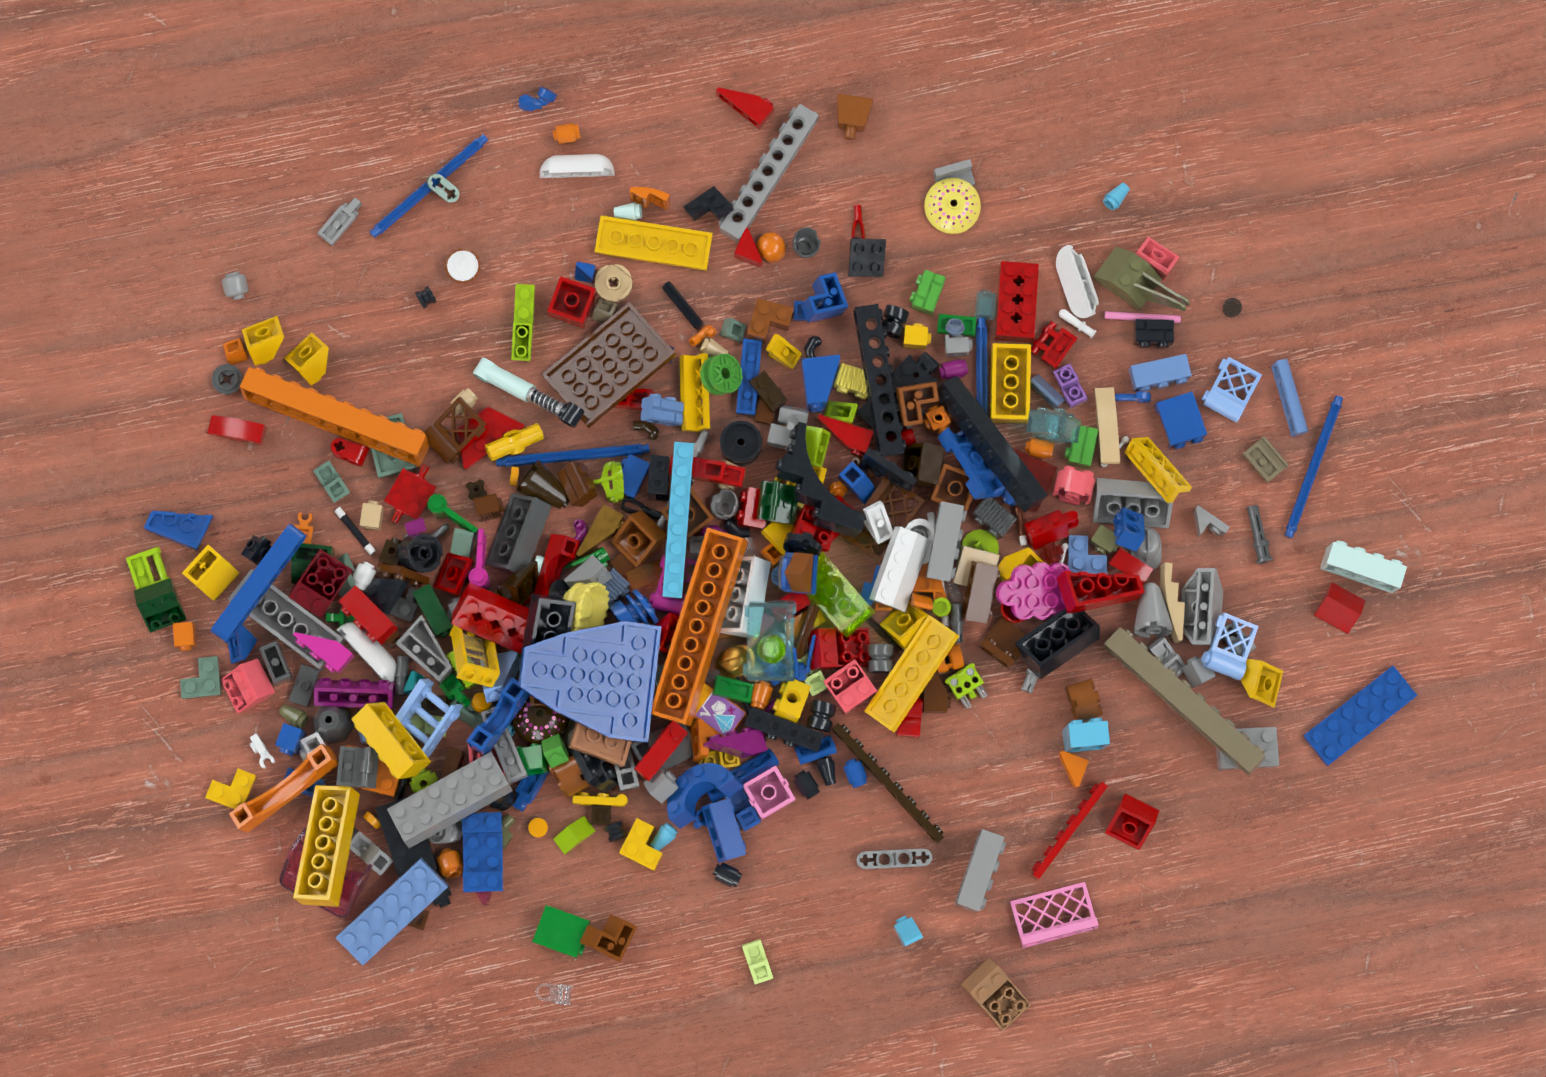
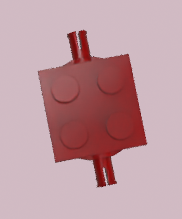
[384,464,436,524]

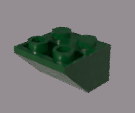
[291,543,335,584]
[134,578,187,633]

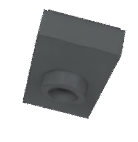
[289,664,320,707]

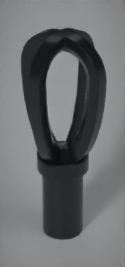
[621,497,661,520]

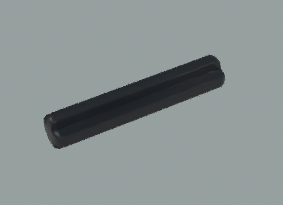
[662,281,703,329]

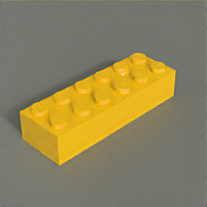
[293,785,360,907]

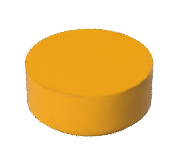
[509,466,519,486]
[471,693,492,713]
[363,811,381,829]
[528,818,548,838]

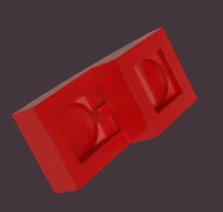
[1108,547,1153,585]

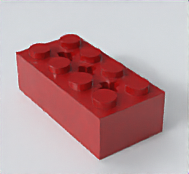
[994,261,1039,343]
[451,582,529,654]

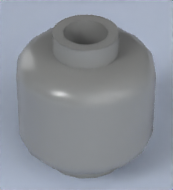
[222,271,249,300]

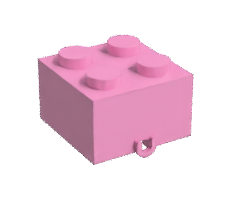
[743,766,795,820]

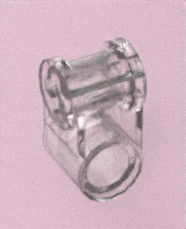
[535,983,574,1006]

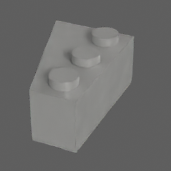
[396,615,454,684]

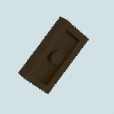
[749,370,788,413]

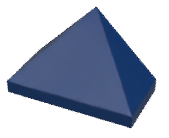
[228,625,258,664]

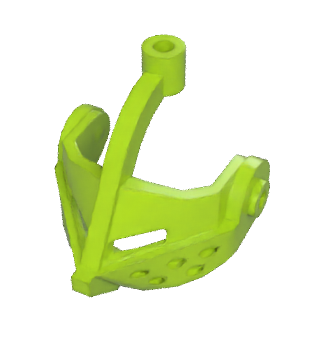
[593,461,624,503]

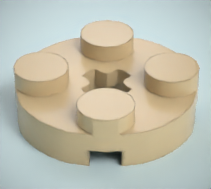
[595,264,633,303]

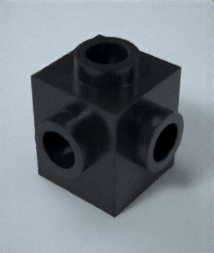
[241,535,272,565]

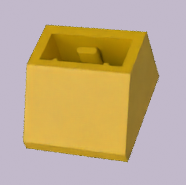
[182,545,240,601]

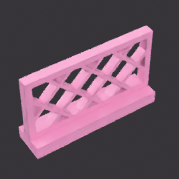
[1010,882,1099,949]

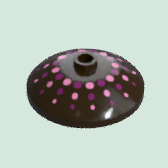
[512,696,570,744]

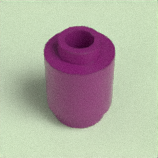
[939,359,968,381]

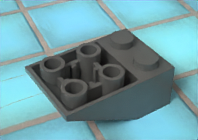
[631,722,693,771]

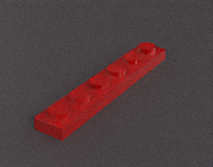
[1031,782,1108,880]

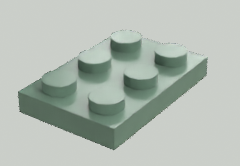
[371,413,416,478]

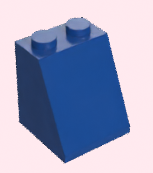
[801,354,840,413]

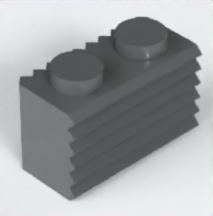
[972,498,1017,539]
[259,641,294,686]

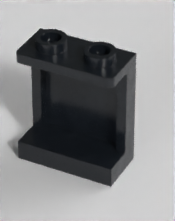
[647,455,670,502]

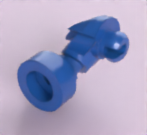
[518,86,557,111]

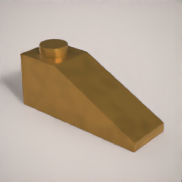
[576,504,625,559]

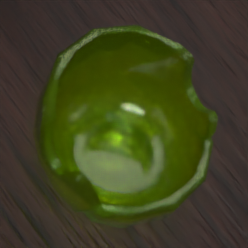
[757,634,786,664]

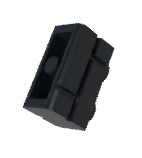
[1134,319,1174,349]

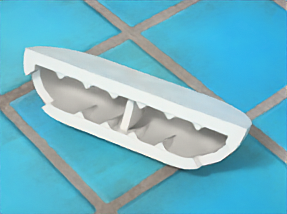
[540,154,615,178]
[1056,245,1099,318]
[337,622,397,682]

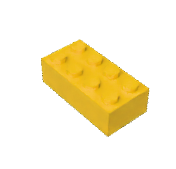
[990,343,1031,424]
[351,702,431,779]

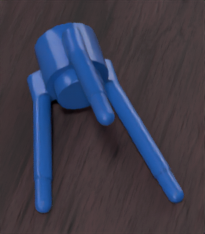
[784,635,816,681]

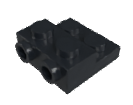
[572,750,619,793]

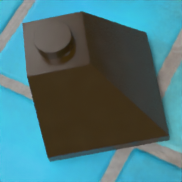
[496,560,538,605]

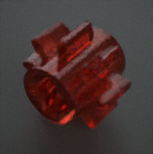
[1039,542,1064,565]

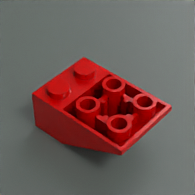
[808,628,871,670]

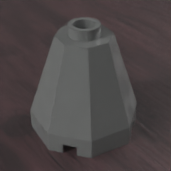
[312,706,354,744]

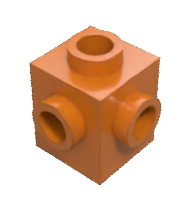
[923,405,952,435]

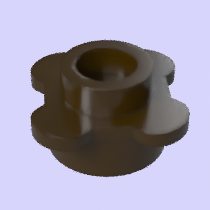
[466,479,487,500]

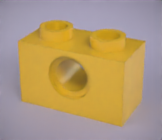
[773,677,811,723]

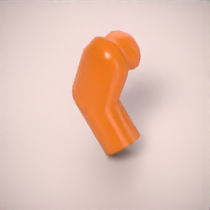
[689,325,716,347]

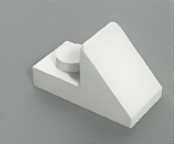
[863,501,893,544]

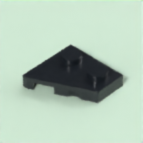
[363,578,409,614]

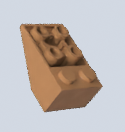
[960,958,1031,1031]

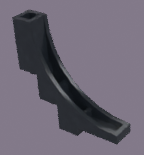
[775,422,865,538]

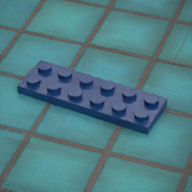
[1303,665,1418,766]

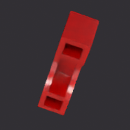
[534,534,579,595]

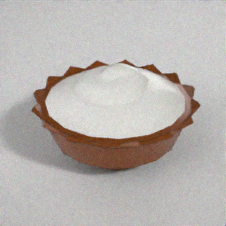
[444,248,481,284]

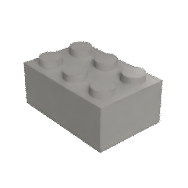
[1216,727,1279,770]

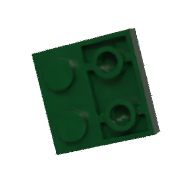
[756,481,797,525]

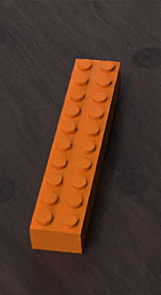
[240,367,429,467]
[651,528,748,726]

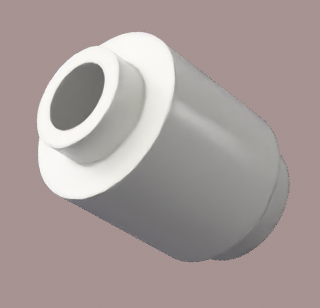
[352,561,376,591]

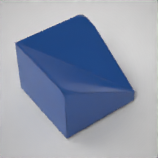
[575,262,596,283]

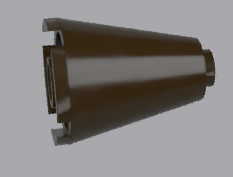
[516,459,570,509]

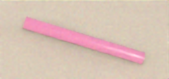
[1104,311,1181,323]

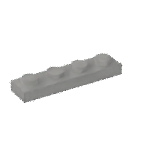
[481,707,528,784]

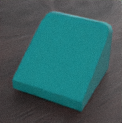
[404,671,425,695]

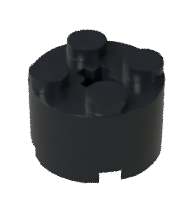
[397,534,443,572]

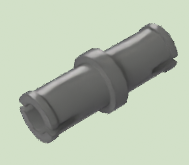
[949,603,964,643]
[394,656,410,696]

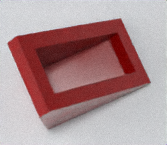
[734,228,763,267]

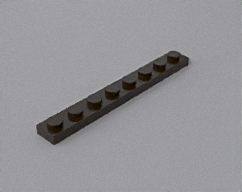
[832,723,944,844]

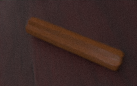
[791,604,820,659]

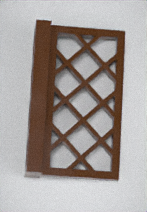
[843,477,925,564]

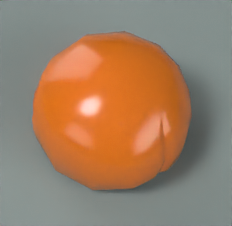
[756,232,787,263]

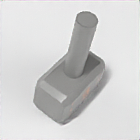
[778,405,809,430]

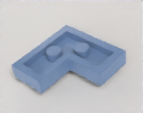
[1068,535,1107,574]

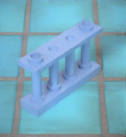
[396,678,463,758]

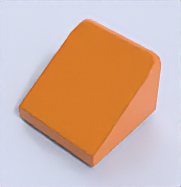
[222,338,248,365]

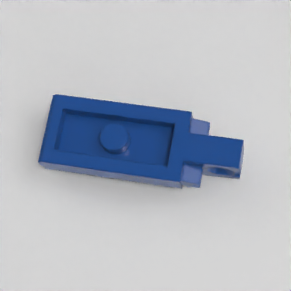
[513,770,550,812]

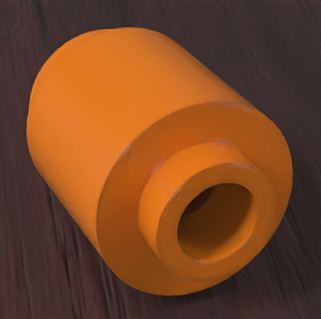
[552,123,581,145]
[1025,438,1054,459]
[750,681,773,710]

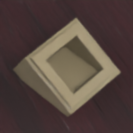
[592,298,618,323]

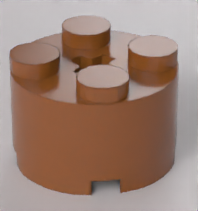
[1065,678,1103,721]
[548,752,590,797]

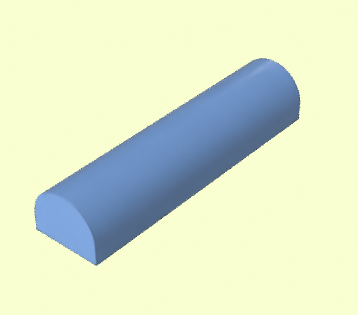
[1271,359,1309,437]

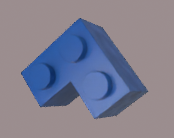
[801,272,849,323]

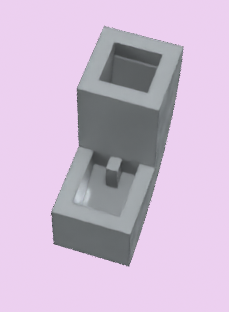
[350,827,393,876]

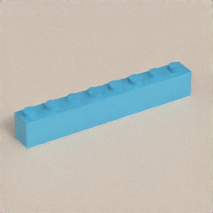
[662,442,694,599]

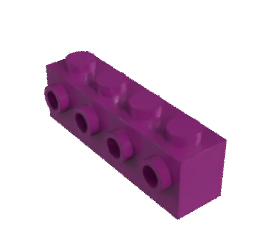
[314,678,395,709]

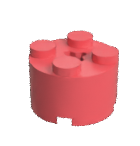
[1053,466,1095,505]

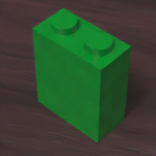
[532,905,593,958]

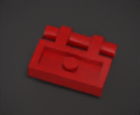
[1031,321,1078,370]

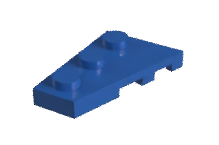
[144,511,214,551]

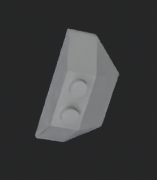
[1181,568,1223,645]

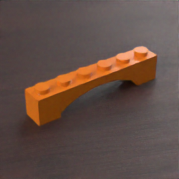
[229,744,339,833]

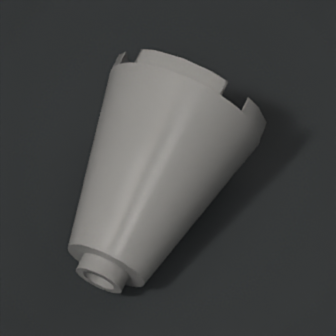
[1134,583,1172,638]

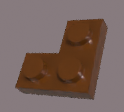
[376,563,430,587]

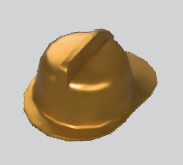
[715,645,755,679]

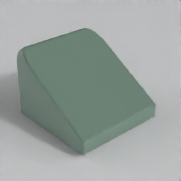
[720,318,747,343]

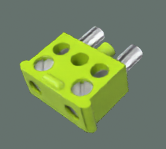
[943,663,988,709]

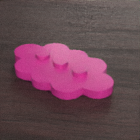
[996,562,1070,620]

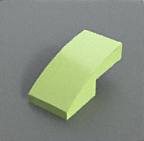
[793,652,827,696]
[742,939,773,984]

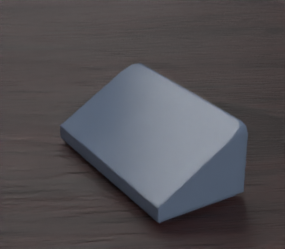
[1030,374,1065,409]

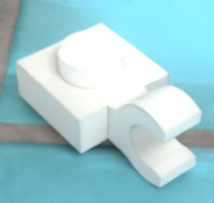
[250,733,275,769]

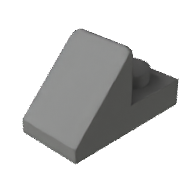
[1193,505,1230,537]

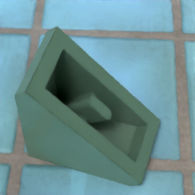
[450,528,477,558]

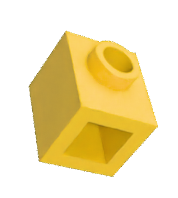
[903,323,931,350]

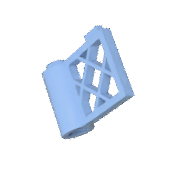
[1201,357,1262,423]
[1201,613,1259,680]

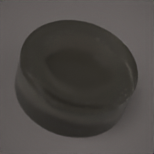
[1222,298,1242,318]

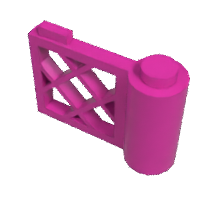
[469,529,491,590]
[649,556,697,616]

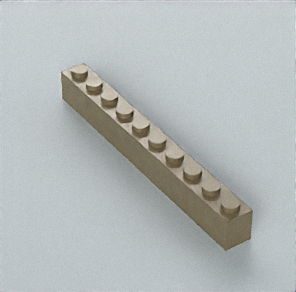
[1104,627,1265,776]

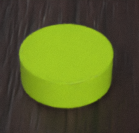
[932,597,951,617]

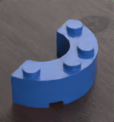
[667,763,744,829]

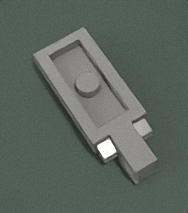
[317,198,362,247]

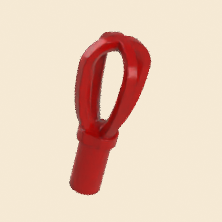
[852,205,865,239]

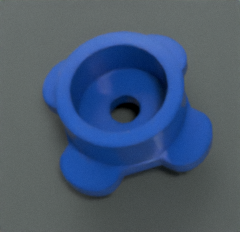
[693,809,707,829]

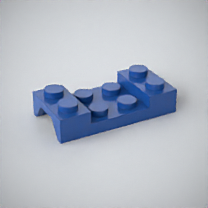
[938,428,1006,499]
[462,812,504,893]

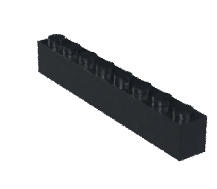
[937,376,1048,512]

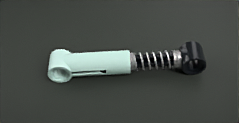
[472,357,585,428]

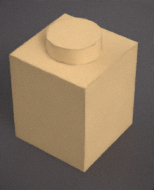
[360,501,384,531]

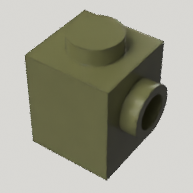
[1089,525,1119,555]

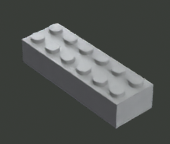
[228,569,346,671]
[387,752,513,848]

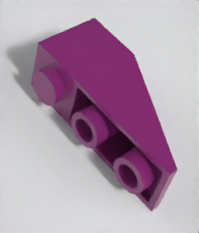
[703,727,767,758]

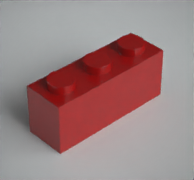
[339,585,398,645]

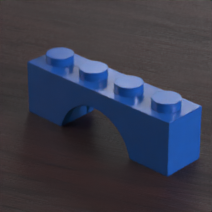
[467,678,530,756]

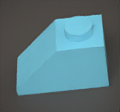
[893,916,923,947]

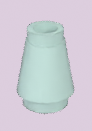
[614,202,642,221]

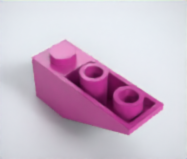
[293,632,354,674]

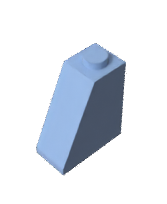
[479,651,520,703]

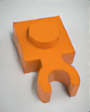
[294,512,314,544]

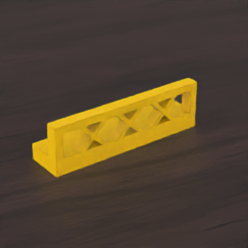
[679,353,710,432]
[1124,437,1192,503]

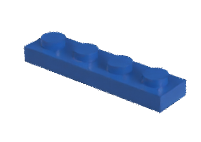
[736,338,762,416]
[706,748,780,803]

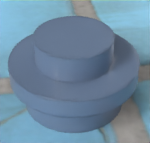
[945,319,965,336]

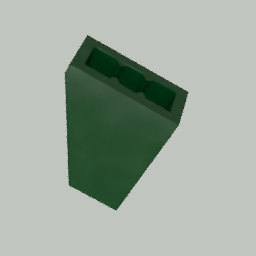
[412,584,453,638]

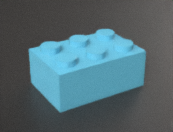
[1062,718,1110,753]

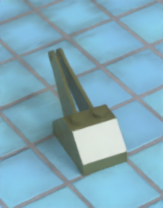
[1093,247,1191,311]

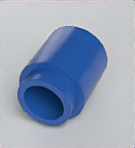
[843,758,868,788]

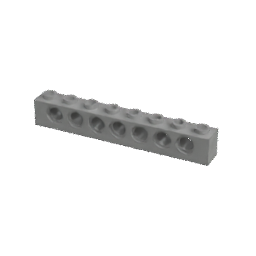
[718,104,819,243]

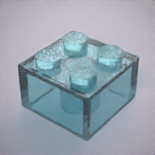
[1026,407,1081,443]

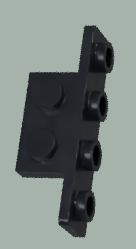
[745,707,824,752]

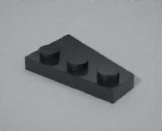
[860,448,917,492]

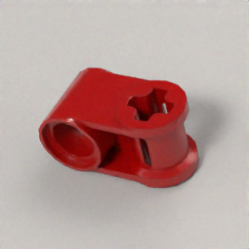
[331,438,369,467]

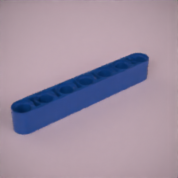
[211,524,307,643]

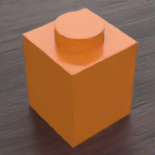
[173,622,197,651]

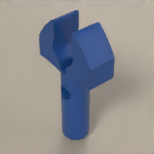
[1115,392,1151,403]

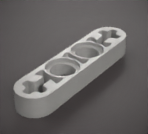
[856,849,932,869]

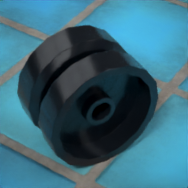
[720,421,762,467]

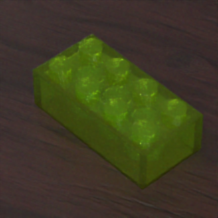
[809,552,876,637]

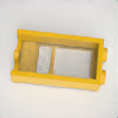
[449,625,500,688]

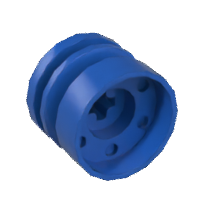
[609,589,659,625]

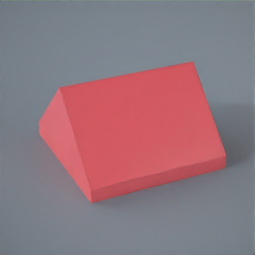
[1136,237,1180,281]

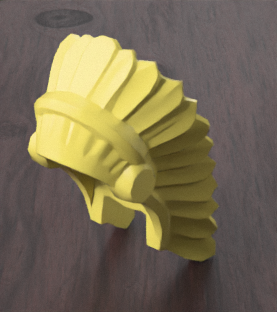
[563,582,610,632]

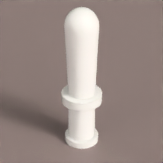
[1059,309,1097,339]

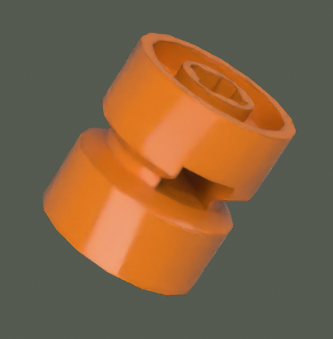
[936,643,964,674]

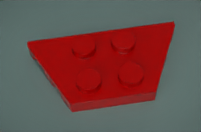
[458,407,525,470]

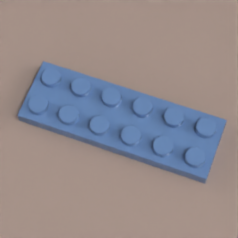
[336,858,448,965]

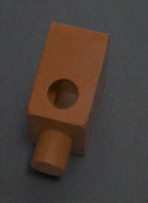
[837,94,873,140]

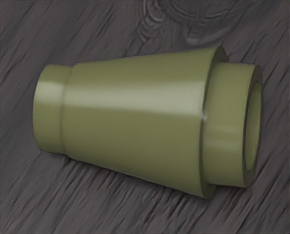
[279,704,309,729]

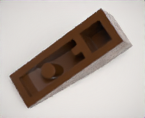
[923,671,951,713]

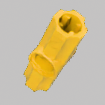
[485,423,544,461]

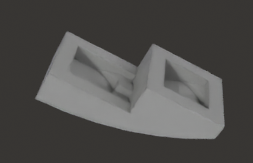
[1148,636,1186,677]

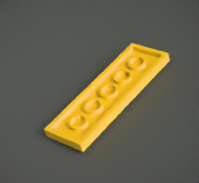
[594,216,713,271]
[864,615,959,733]

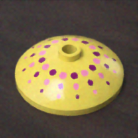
[924,178,981,234]

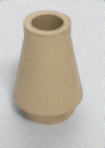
[699,337,729,357]

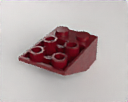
[288,549,353,618]

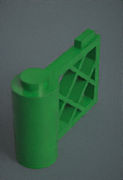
[428,494,478,539]

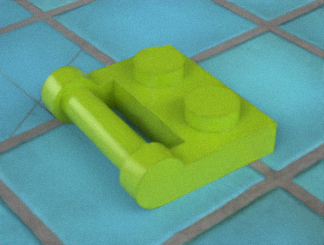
[126,547,170,590]

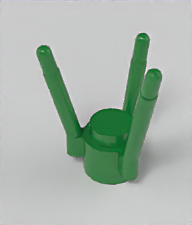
[562,547,610,570]

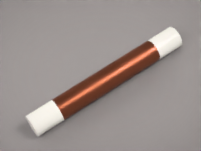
[1013,505,1028,546]

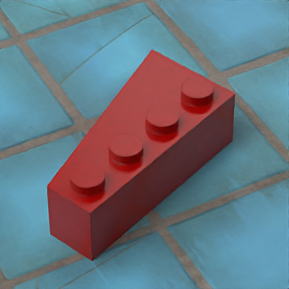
[1056,571,1145,614]

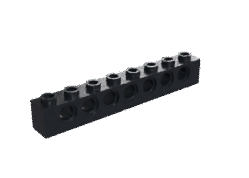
[853,304,906,459]

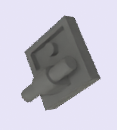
[336,746,379,789]

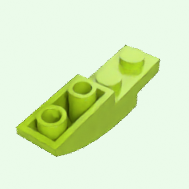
[511,284,535,361]

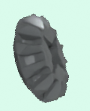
[212,364,243,395]

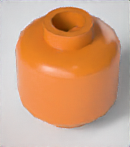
[436,848,463,879]

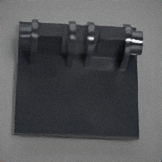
[848,237,886,277]

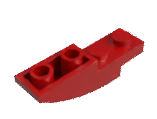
[668,455,746,488]

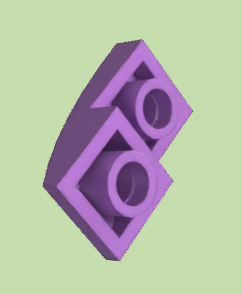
[1053,364,1087,408]

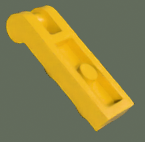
[573,792,628,807]

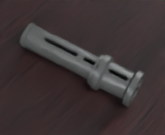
[1246,505,1273,564]

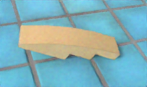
[1094,387,1120,464]
[1160,562,1185,643]

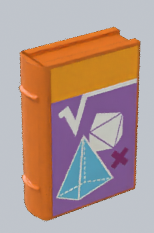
[693,683,746,737]

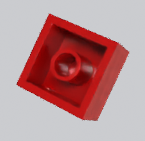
[547,276,597,328]

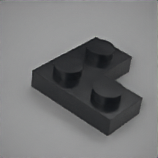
[683,186,734,221]

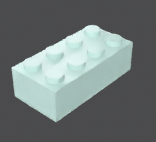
[1320,540,1407,593]

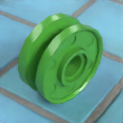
[700,354,742,395]

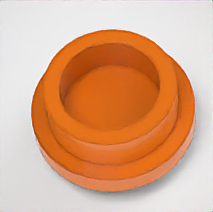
[829,481,848,497]

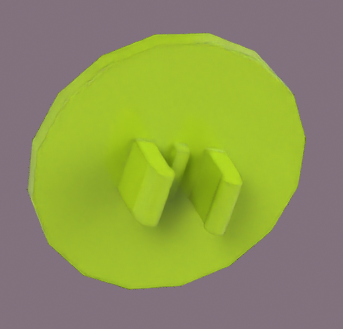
[961,529,999,554]

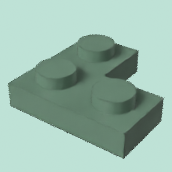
[180,656,222,699]

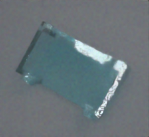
[743,600,796,681]

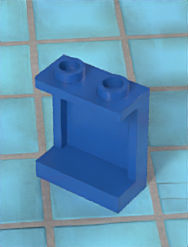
[1154,391,1207,450]

